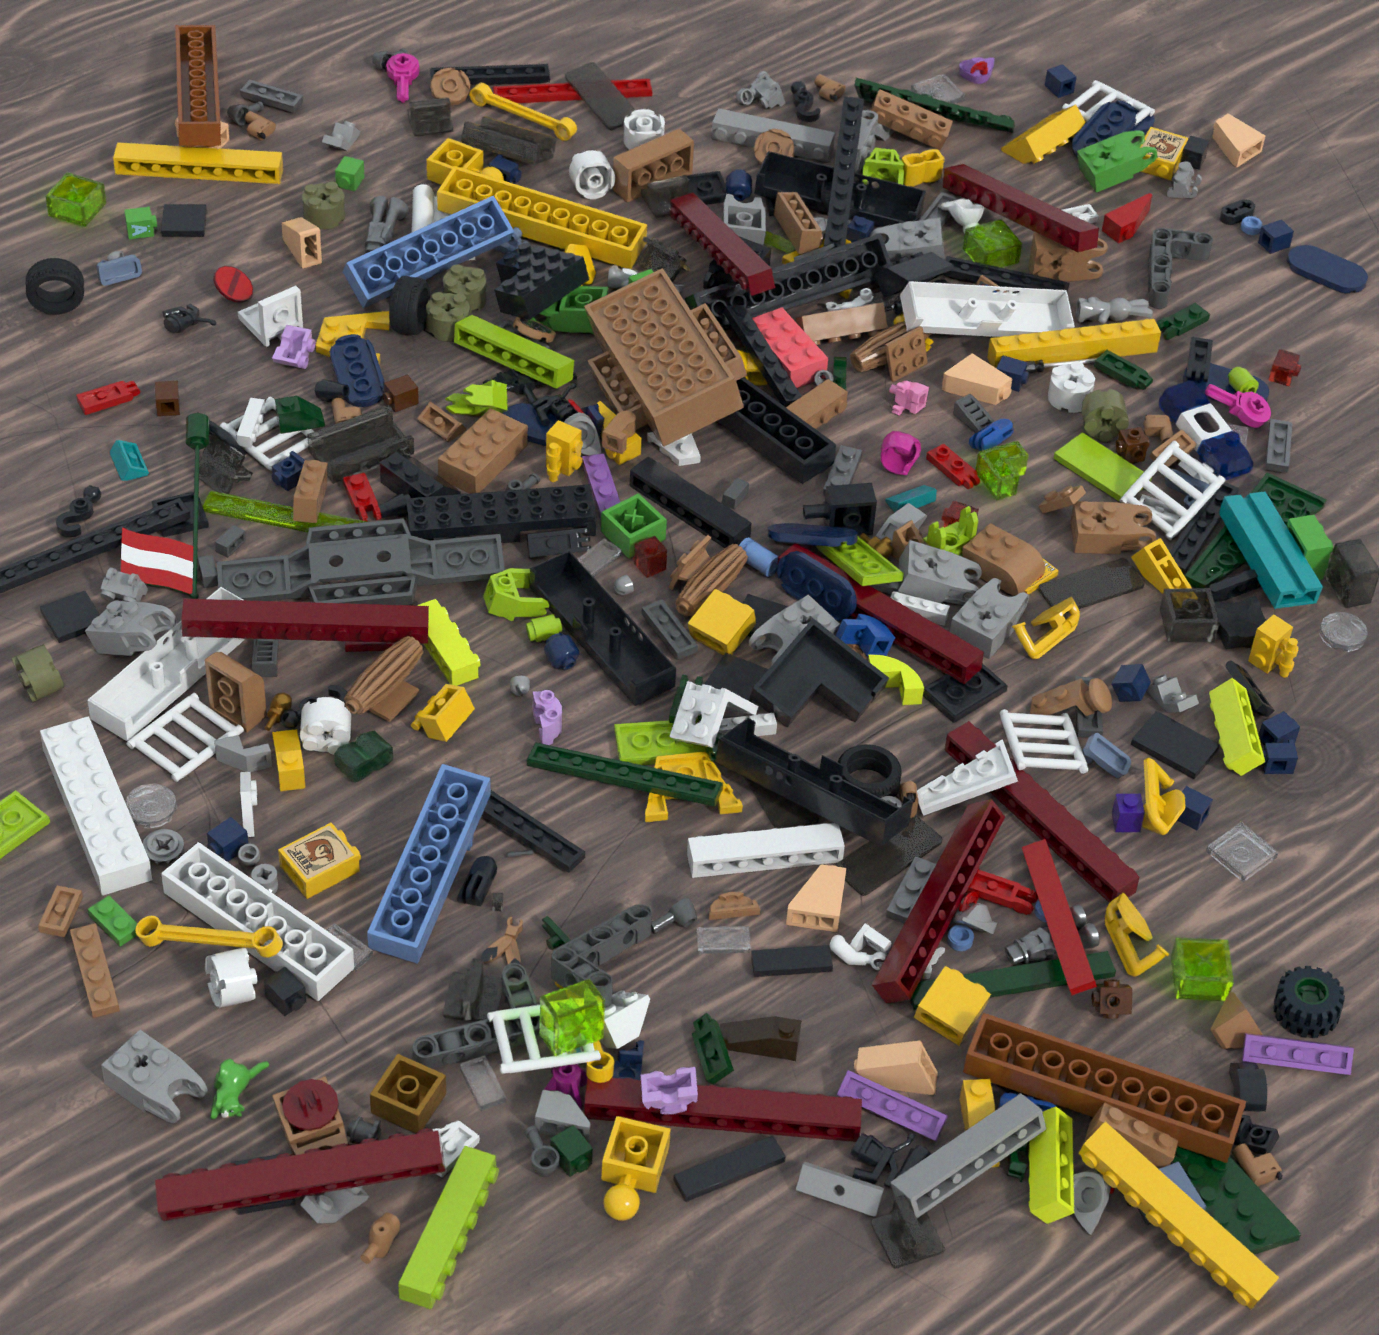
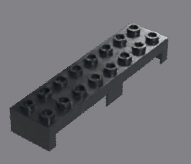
[754,151,926,227]
[406,484,597,543]
[530,551,676,706]
[716,718,913,847]

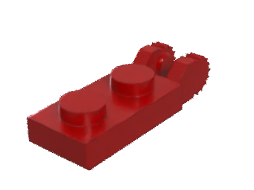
[343,473,381,523]
[966,869,1038,915]

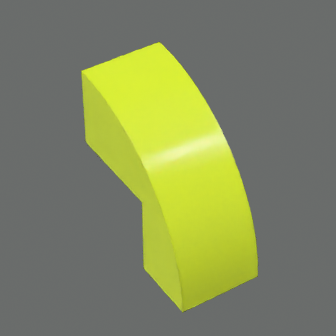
[868,655,924,705]

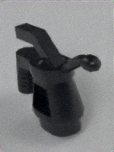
[162,304,217,333]
[532,383,578,426]
[851,1133,915,1188]

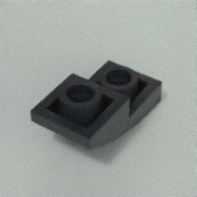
[1233,1115,1279,1155]

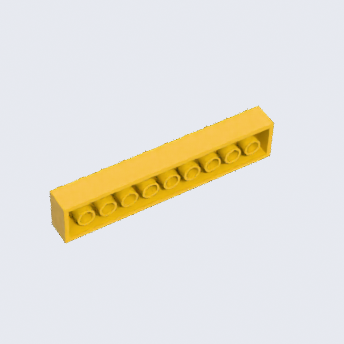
[437,166,647,269]

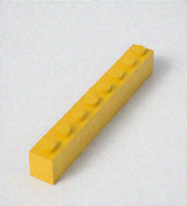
[113,142,283,184]
[987,319,1161,368]
[1078,1122,1279,1309]

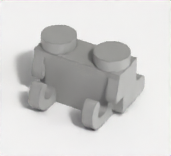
[749,71,785,109]
[1167,162,1202,198]
[100,567,148,602]

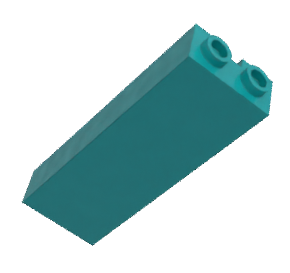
[1219,491,1323,609]

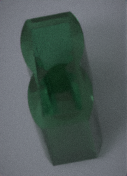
[334,731,393,783]

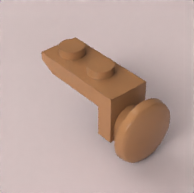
[1030,678,1112,716]

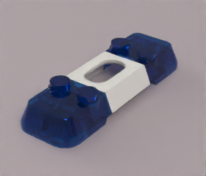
[1159,381,1254,480]

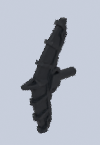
[483,368,577,404]

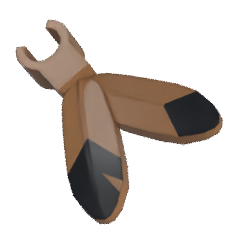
[481,917,523,965]

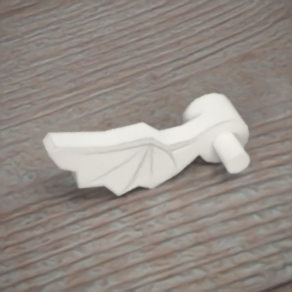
[921,947,945,980]

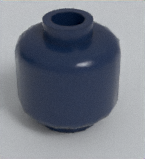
[726,169,752,201]
[544,633,579,670]

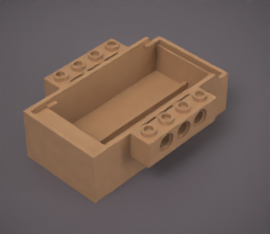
[584,268,747,447]

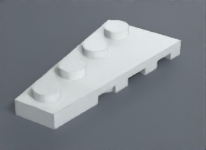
[917,739,1018,816]

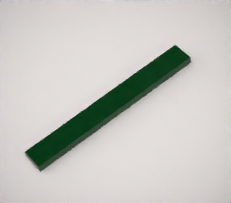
[526,742,723,807]
[910,951,1116,1010]

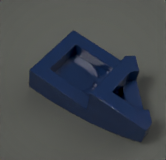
[580,404,605,437]
[613,1040,644,1080]

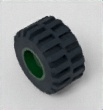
[1273,966,1345,1038]

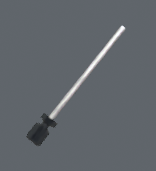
[1026,358,1097,373]

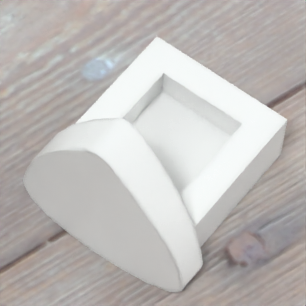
[850,923,892,955]

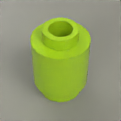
[1228,367,1259,393]
[526,614,562,643]

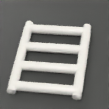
[1063,80,1155,125]
[220,397,323,472]
[1119,440,1225,541]
[127,693,244,782]
[1000,709,1088,774]
[487,999,601,1074]

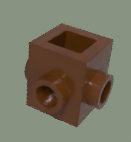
[1115,427,1150,463]
[1091,979,1133,1019]

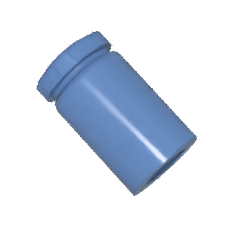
[739,537,779,577]

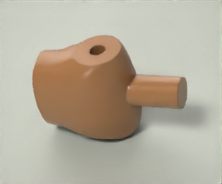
[360,1213,400,1264]

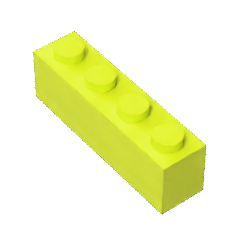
[417,599,481,686]
[1209,678,1265,776]
[1028,1106,1074,1224]

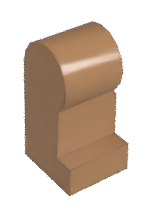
[602,411,636,454]

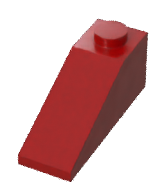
[1102,193,1152,244]

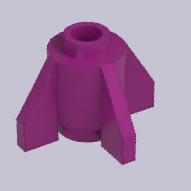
[541,1064,588,1110]

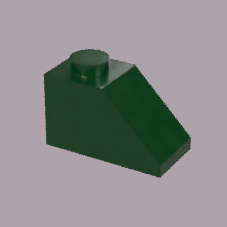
[275,395,325,434]

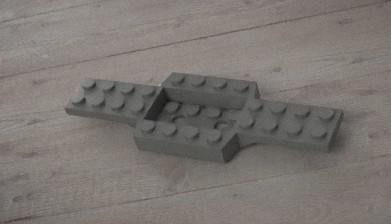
[217,519,505,605]

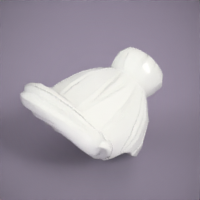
[941,199,984,235]

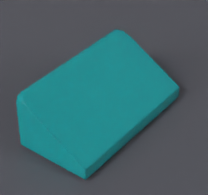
[110,440,149,481]
[885,485,937,512]

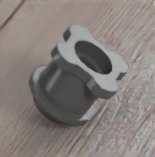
[347,1117,381,1144]

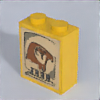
[1140,127,1189,180]
[278,823,361,899]

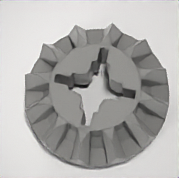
[142,829,184,865]

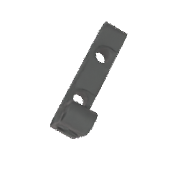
[1148,228,1213,309]
[551,904,652,1008]
[412,963,542,1069]

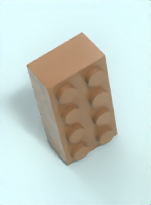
[613,129,694,203]
[438,408,528,494]

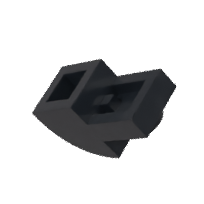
[1229,1061,1267,1111]

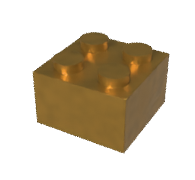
[370,1054,446,1134]

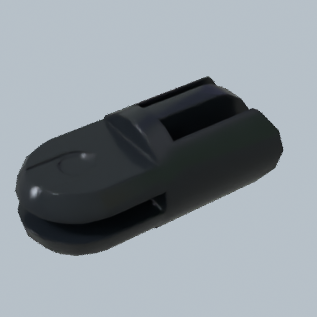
[457,856,497,906]

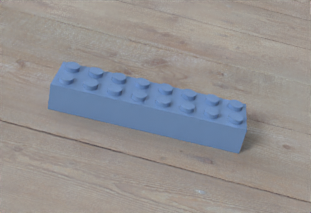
[342,195,514,308]
[367,764,491,964]

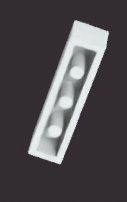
[236,398,267,447]
[890,591,950,626]
[718,713,777,736]

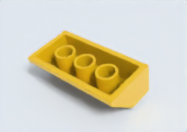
[1001,104,1085,164]

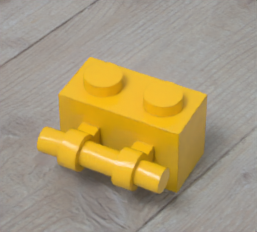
[546,420,583,482]
[1248,614,1298,678]
[411,684,475,742]

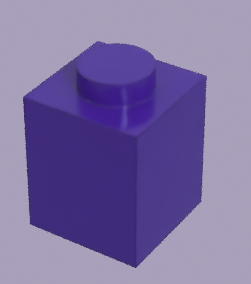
[1112,794,1145,832]

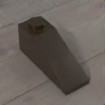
[720,1016,802,1061]

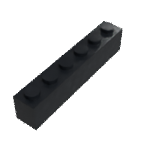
[629,456,752,548]

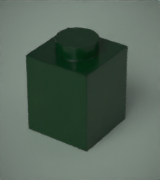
[550,1125,593,1177]

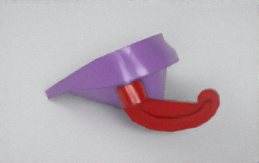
[959,57,994,84]

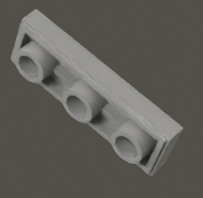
[796,1162,885,1217]

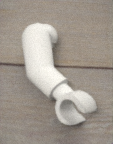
[826,288,873,312]
[830,935,887,970]

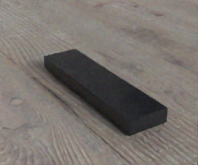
[673,1135,786,1202]

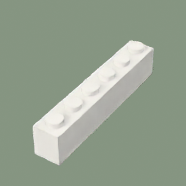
[687,823,845,878]

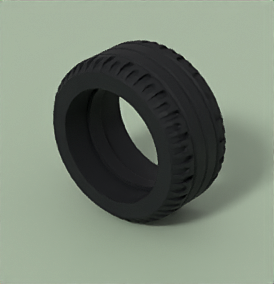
[25,258,84,315]
[389,276,430,335]
[838,744,902,798]

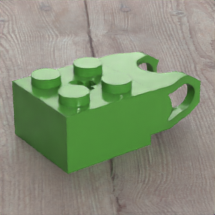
[1077,130,1158,193]
[531,286,608,334]

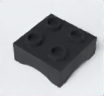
[1209,596,1266,649]

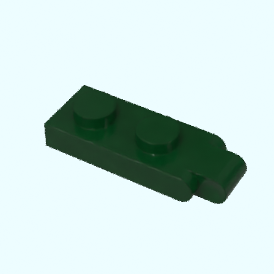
[1094,350,1153,390]
[692,1013,734,1085]

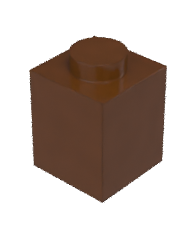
[382,374,419,412]
[155,380,180,417]

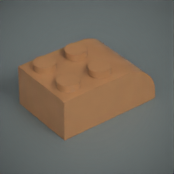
[962,523,1045,596]
[205,652,267,733]

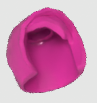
[880,431,921,475]

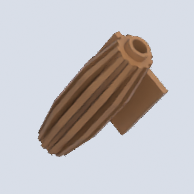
[850,321,932,382]
[668,535,748,617]
[344,636,423,722]

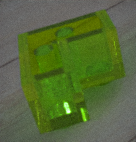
[975,440,1028,501]

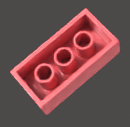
[752,308,828,388]

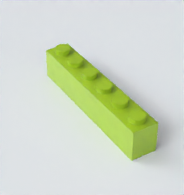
[454,315,574,389]
[398,1146,499,1309]

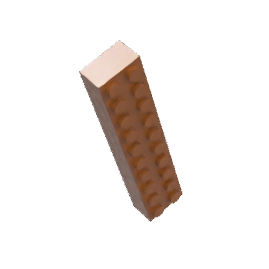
[175,25,221,147]
[963,1013,1247,1163]

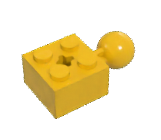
[426,138,504,185]
[601,1116,671,1221]

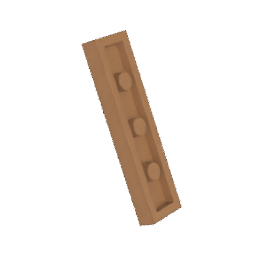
[70,923,120,1018]

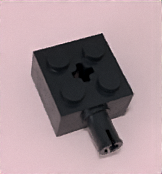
[803,483,877,536]

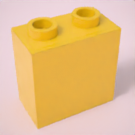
[688,589,756,655]
[914,966,991,1046]

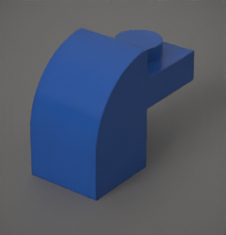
[836,614,895,656]

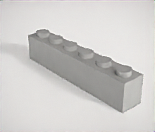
[711,109,835,163]
[890,1094,1046,1219]

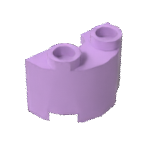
[272,325,316,369]
[532,690,562,745]
[641,1067,698,1114]

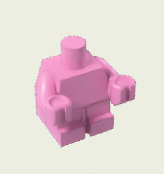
[889,381,929,415]

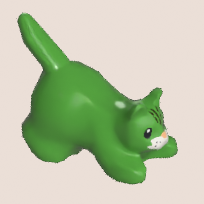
[210,1059,269,1119]

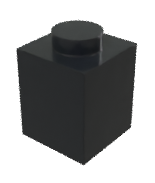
[1181,135,1209,170]
[264,967,306,1016]

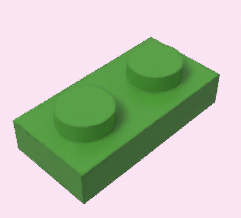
[88,896,138,946]

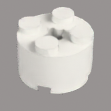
[624,109,665,150]
[569,150,615,199]
[1048,361,1095,413]
[300,697,351,755]
[205,947,257,1008]

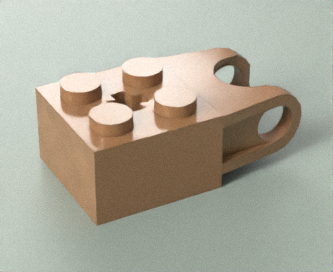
[1028,233,1108,282]
[1070,501,1156,554]
[272,1076,348,1155]

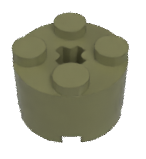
[302,182,345,230]
[443,264,486,314]
[426,292,470,342]
[1081,389,1129,442]
[11,644,64,703]

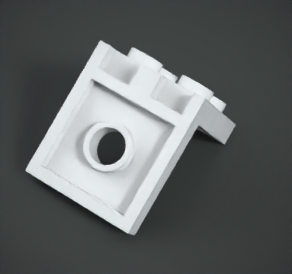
[238,286,303,347]
[670,681,759,748]

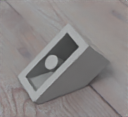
[535,1090,590,1143]

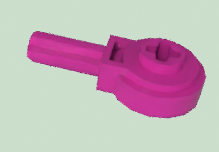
[386,53,420,103]
[1205,384,1271,428]

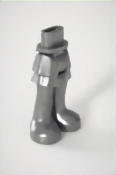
[364,196,409,254]
[1004,904,1100,965]

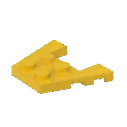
[316,311,390,364]
[645,751,743,822]

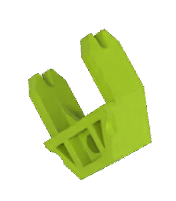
[862,148,904,185]
[445,380,508,416]
[923,506,978,557]
[483,568,549,621]

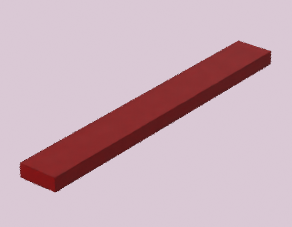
[493,79,652,103]
[1021,839,1097,995]

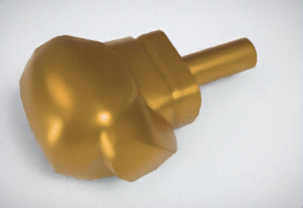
[860,533,893,559]
[265,692,292,731]

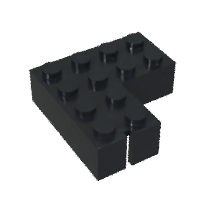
[494,243,590,320]
[749,618,889,728]

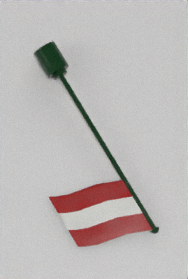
[121,413,209,599]

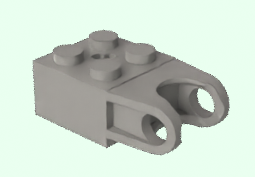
[837,110,878,182]
[721,194,766,245]
[869,218,945,265]
[898,540,982,605]
[950,578,1029,659]
[748,595,840,666]
[85,600,177,656]
[101,1030,208,1123]

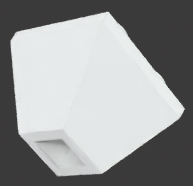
[588,991,650,1049]

